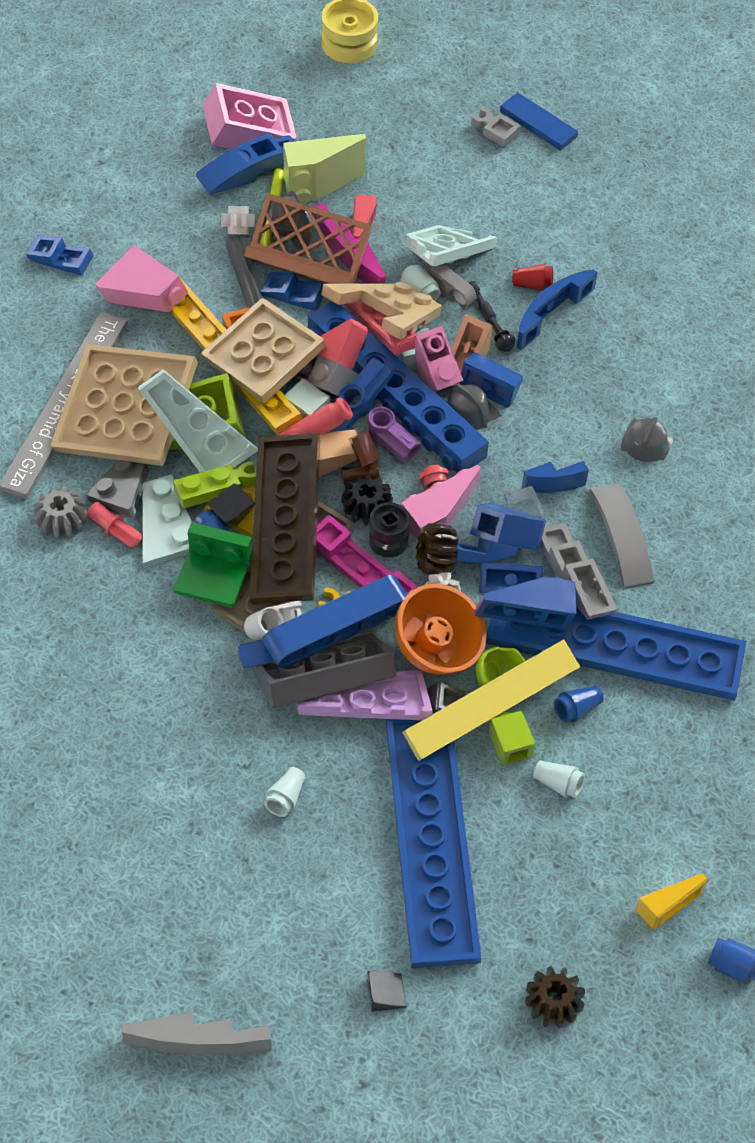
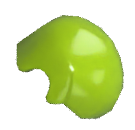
[475,647,526,686]

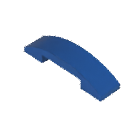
[517,269,598,350]

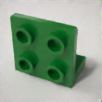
[174,522,252,608]

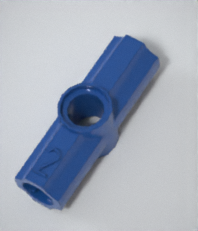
[327,358,394,433]

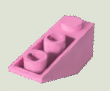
[401,465,481,541]

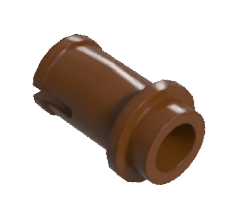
[341,463,380,486]

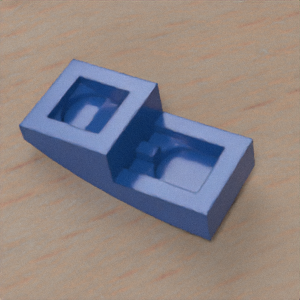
[26,235,93,276]
[260,272,324,310]
[522,461,589,493]
[456,538,518,563]

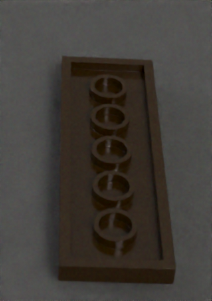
[249,433,320,604]

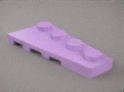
[296,669,433,721]

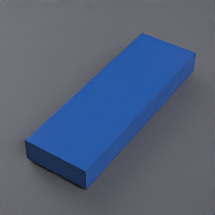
[500,92,578,151]

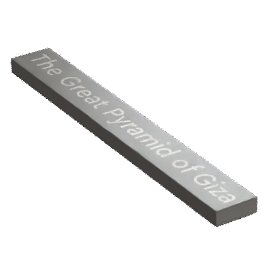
[0,312,128,499]

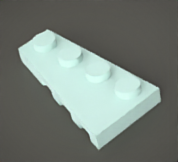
[138,370,258,473]

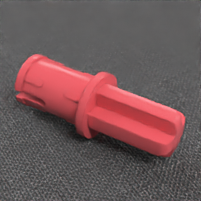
[87,502,143,548]

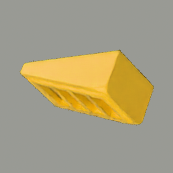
[636,873,707,930]

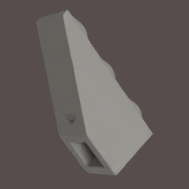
[293,355,359,398]

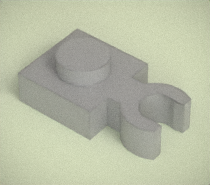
[471,107,521,148]

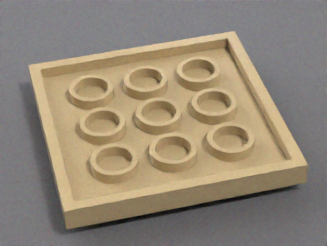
[50,344,198,466]

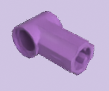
[367,406,422,463]

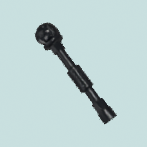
[469,281,515,352]

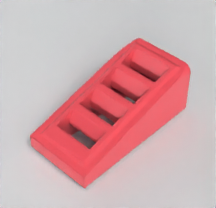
[353,195,377,239]

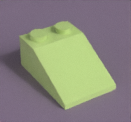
[283,134,366,204]

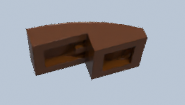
[348,429,379,467]

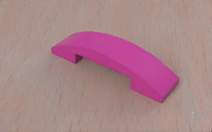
[316,515,418,594]

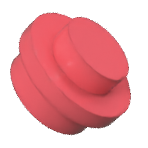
[419,465,449,490]

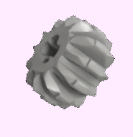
[34,485,87,539]

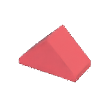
[317,318,368,370]

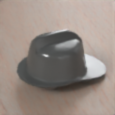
[269,191,311,251]
[448,383,502,430]
[621,417,674,462]

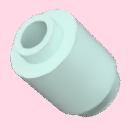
[400,265,441,301]

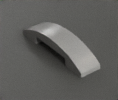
[589,483,654,588]

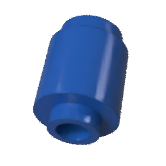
[708,937,755,984]

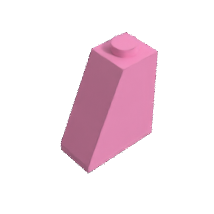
[95,245,188,312]

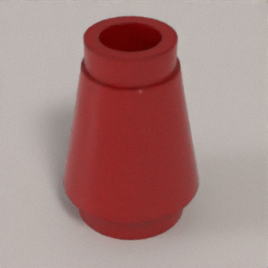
[512,263,553,291]

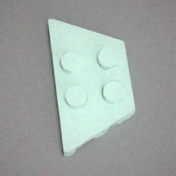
[404,225,498,266]

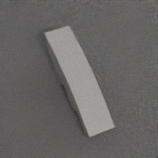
[540,523,618,620]
[121,1012,272,1056]

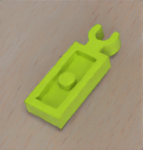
[173,462,256,509]

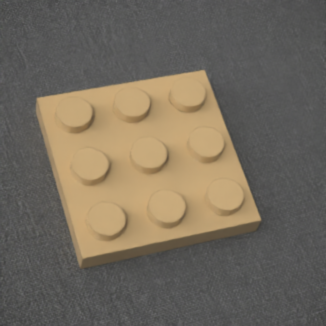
[201,297,326,403]

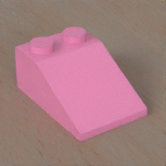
[202,83,297,149]

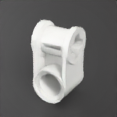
[244,601,303,641]

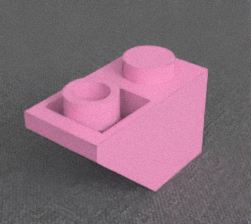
[414,325,463,392]

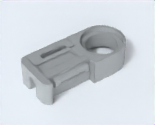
[427,264,477,310]

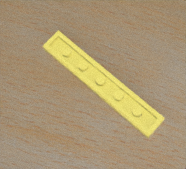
[402,639,580,761]

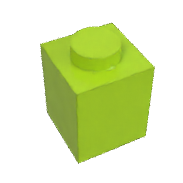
[489,710,535,766]

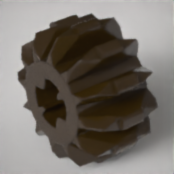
[415,522,459,575]
[525,966,585,1029]

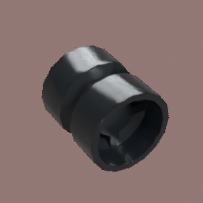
[369,502,410,558]

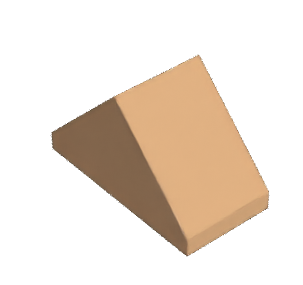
[451,314,492,373]

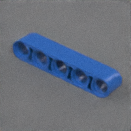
[262,575,408,668]

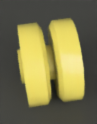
[322,0,378,63]

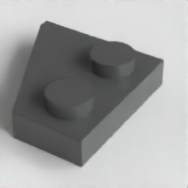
[86,460,149,518]

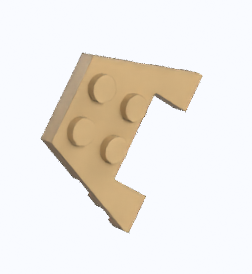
[321,282,442,339]

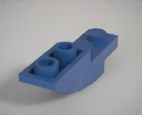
[196,133,295,195]

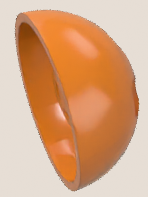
[395,584,487,676]

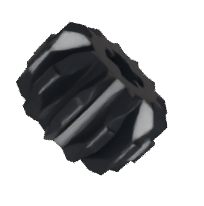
[341,473,393,526]

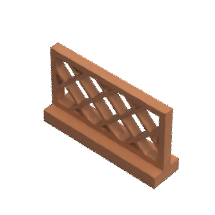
[244,193,373,284]

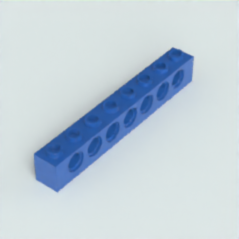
[308,301,489,473]

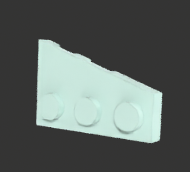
[143,474,192,568]

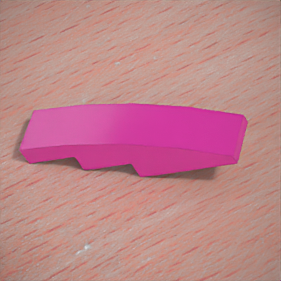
[314,203,386,284]

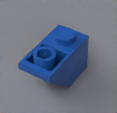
[470,502,546,550]

